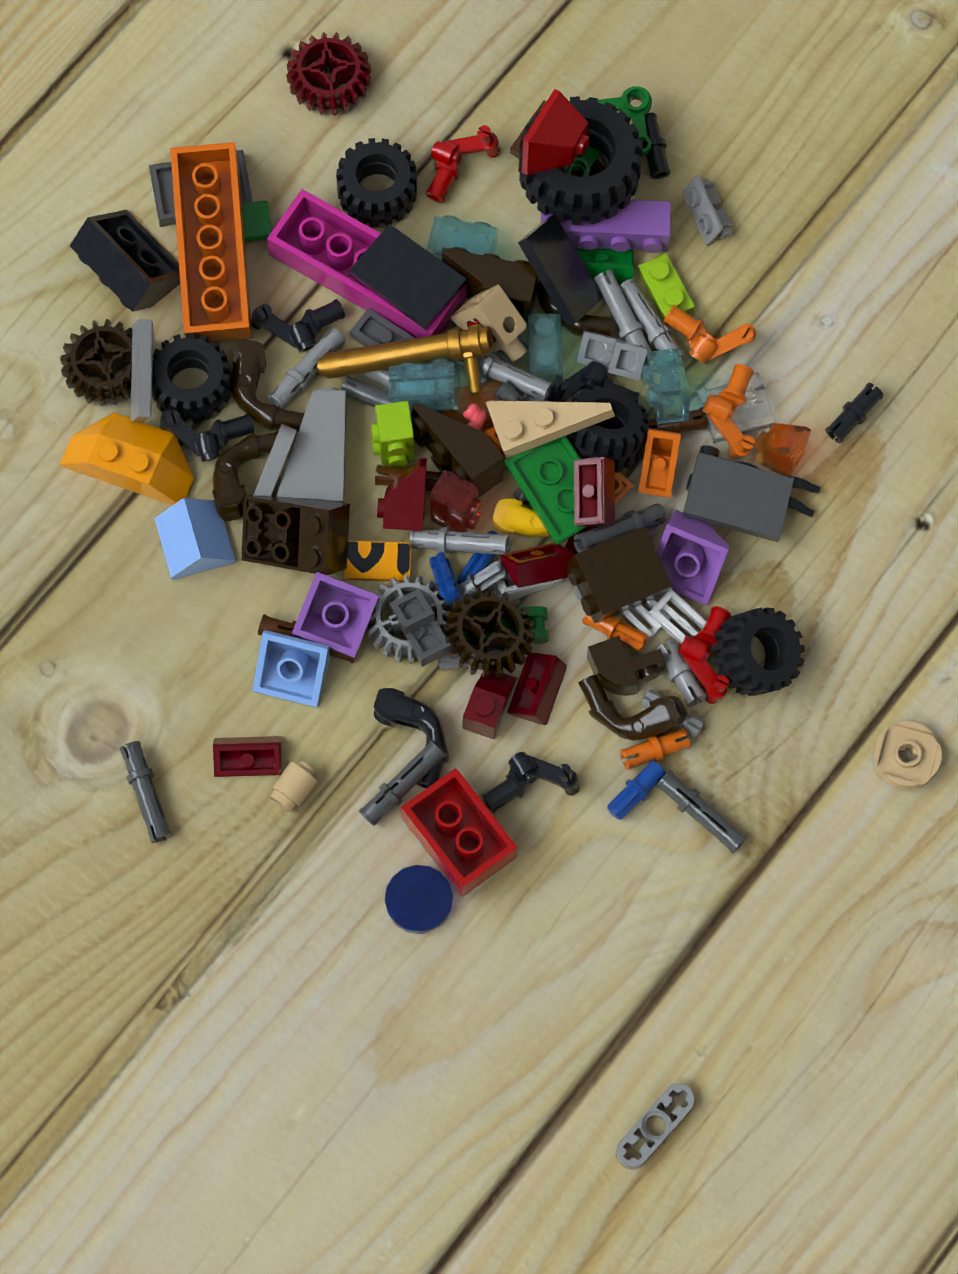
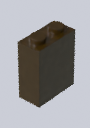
[566,526,673,624]

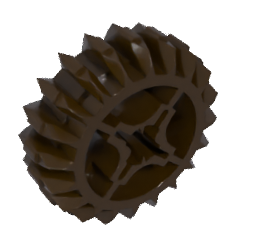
[60,319,132,407]
[444,588,535,679]

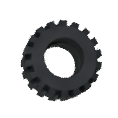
[336,138,417,227]
[152,333,232,424]
[566,386,649,472]
[712,607,805,696]

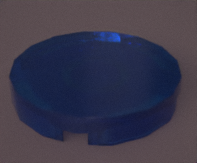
[385,865,453,934]

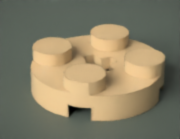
[873,721,942,790]

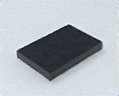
[518,214,604,326]
[349,224,467,330]

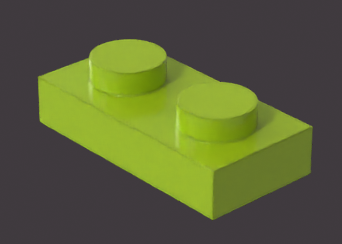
[637,253,695,324]

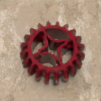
[286,32,372,116]

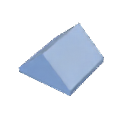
[154,498,236,580]
[252,630,331,707]

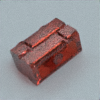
[430,470,482,532]

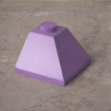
[657,510,730,606]
[292,572,379,658]

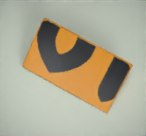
[344,540,411,582]

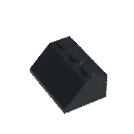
[70,210,180,312]

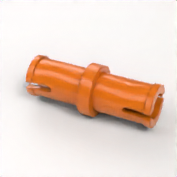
[620,727,690,770]

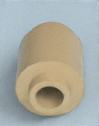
[269,760,318,813]

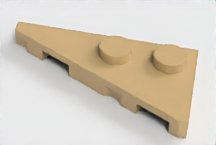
[486,401,615,459]

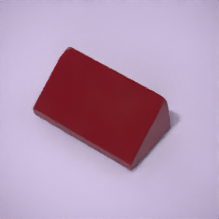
[574,457,615,526]
[500,543,574,588]
[507,652,567,725]
[213,736,282,777]

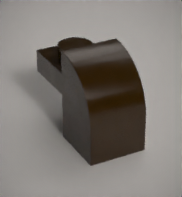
[587,636,665,696]

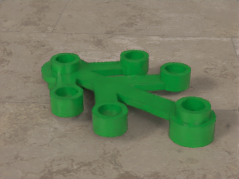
[564,86,652,177]

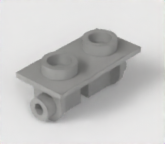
[682,174,733,246]

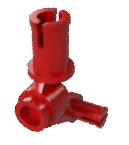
[425,125,500,203]
[678,606,731,704]

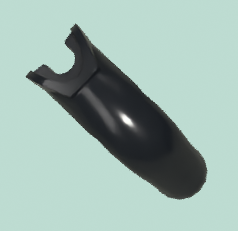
[373,688,449,789]

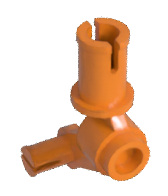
[663,304,756,364]
[702,364,755,460]

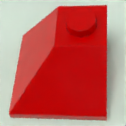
[521,89,590,175]

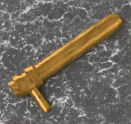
[317,324,494,393]

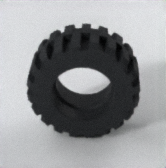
[518,96,643,225]

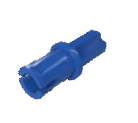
[607,760,666,820]

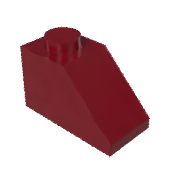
[377,458,427,531]
[462,671,517,740]

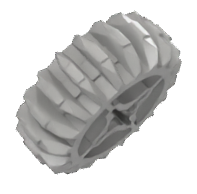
[366,574,451,665]

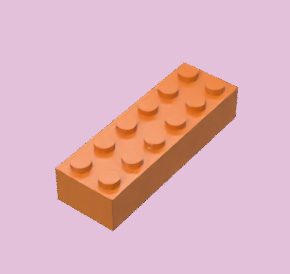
[170,142,253,343]

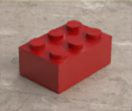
[401,768,518,897]

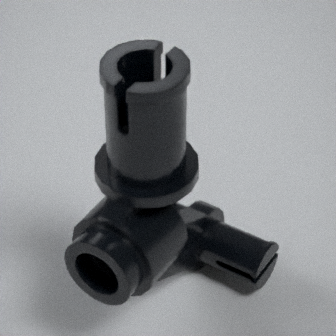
[251,299,345,353]
[547,361,640,402]
[160,410,255,462]
[481,752,579,813]

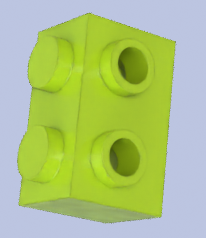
[371,401,414,468]

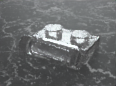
[696,372,777,443]

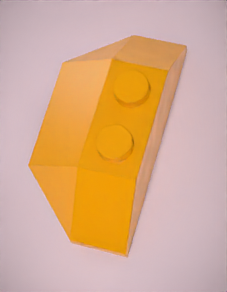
[60,413,194,506]

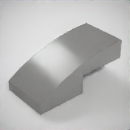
[576,329,648,381]

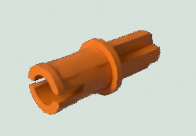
[582,613,648,652]

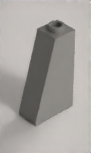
[277,387,346,503]

